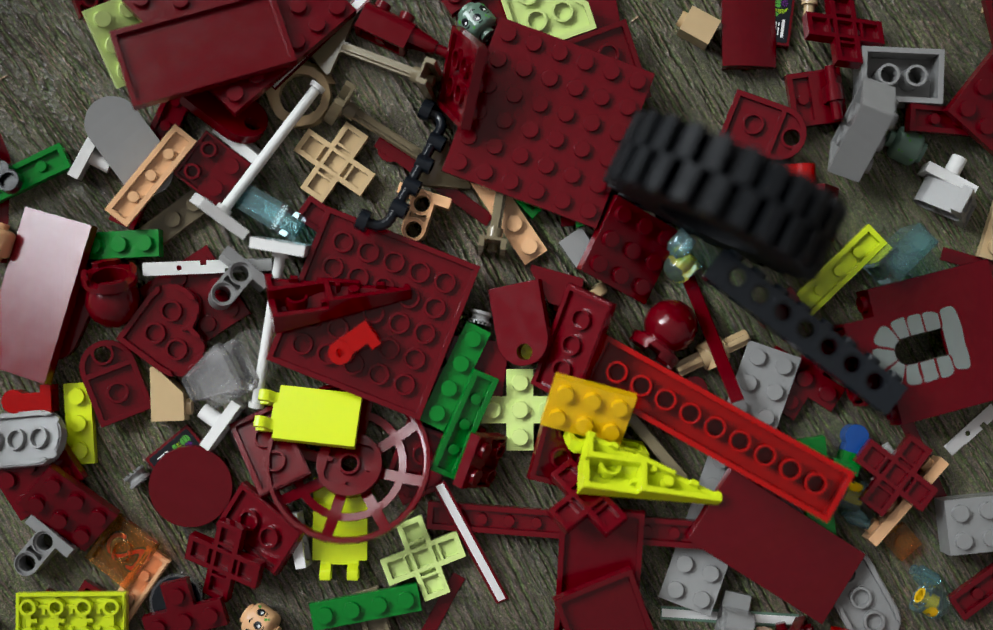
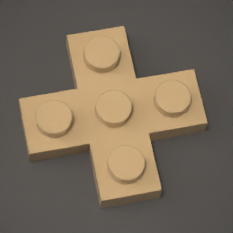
[294,121,376,204]

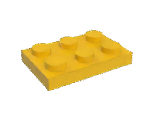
[540,372,637,446]

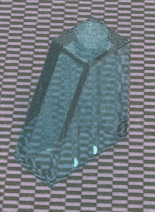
[234,185,307,242]

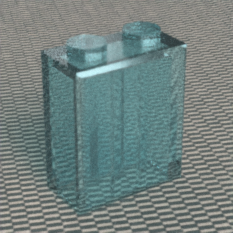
[863,222,939,285]

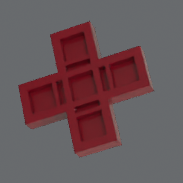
[802,0,885,69]
[773,343,845,420]
[852,433,939,517]
[547,458,628,538]
[184,517,266,603]
[141,576,230,630]

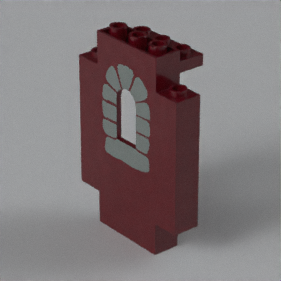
[833,259,993,425]

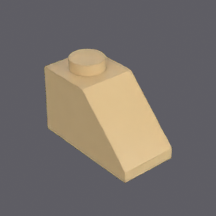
[150,367,194,422]

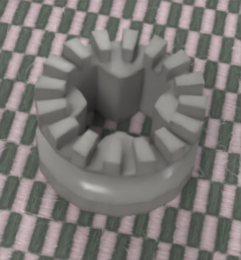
[468,308,492,327]
[123,464,151,490]

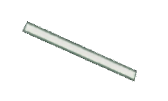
[660,606,799,627]

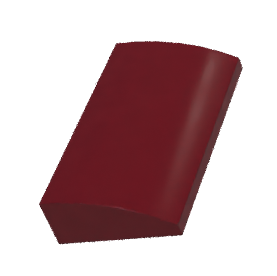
[720,0,776,70]

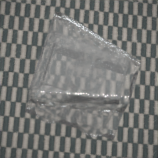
[182,338,259,409]

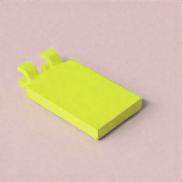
[253,385,363,449]
[312,477,368,581]

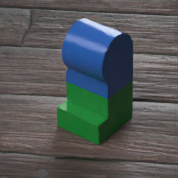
[828,423,869,477]

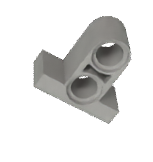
[913,176,977,229]
[208,245,266,310]
[14,515,80,576]
[714,588,755,630]

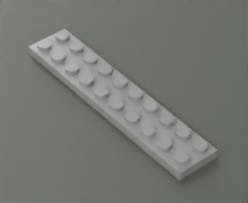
[658,340,801,617]

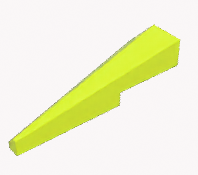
[577,431,722,505]

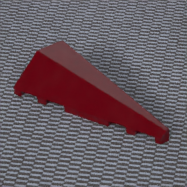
[264,274,411,334]

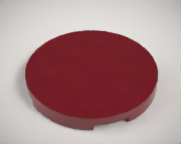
[149,445,233,527]

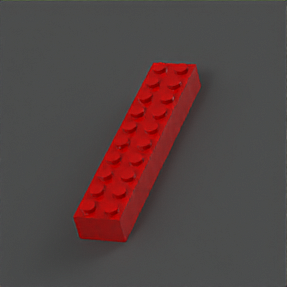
[588,335,856,523]

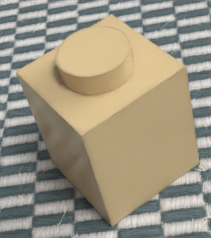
[676,5,721,50]

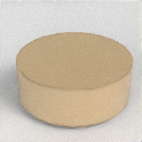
[588,282,608,297]

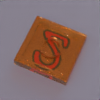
[85,513,160,590]

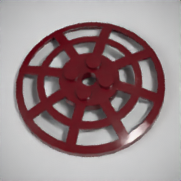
[265,385,431,545]

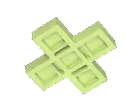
[480,369,548,451]
[380,514,466,602]

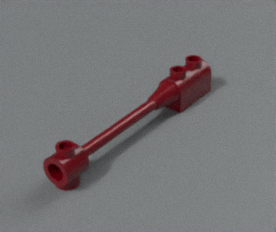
[354,0,448,59]

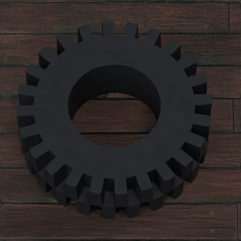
[603,110,848,280]

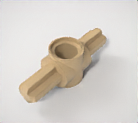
[675,329,751,376]

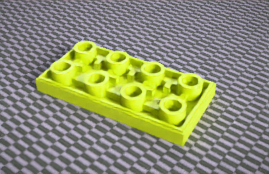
[16,591,129,630]

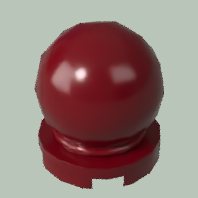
[80,258,141,328]
[629,299,698,370]

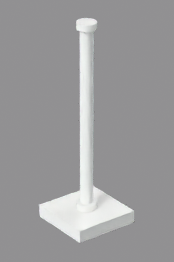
[189,80,325,240]
[248,236,311,409]

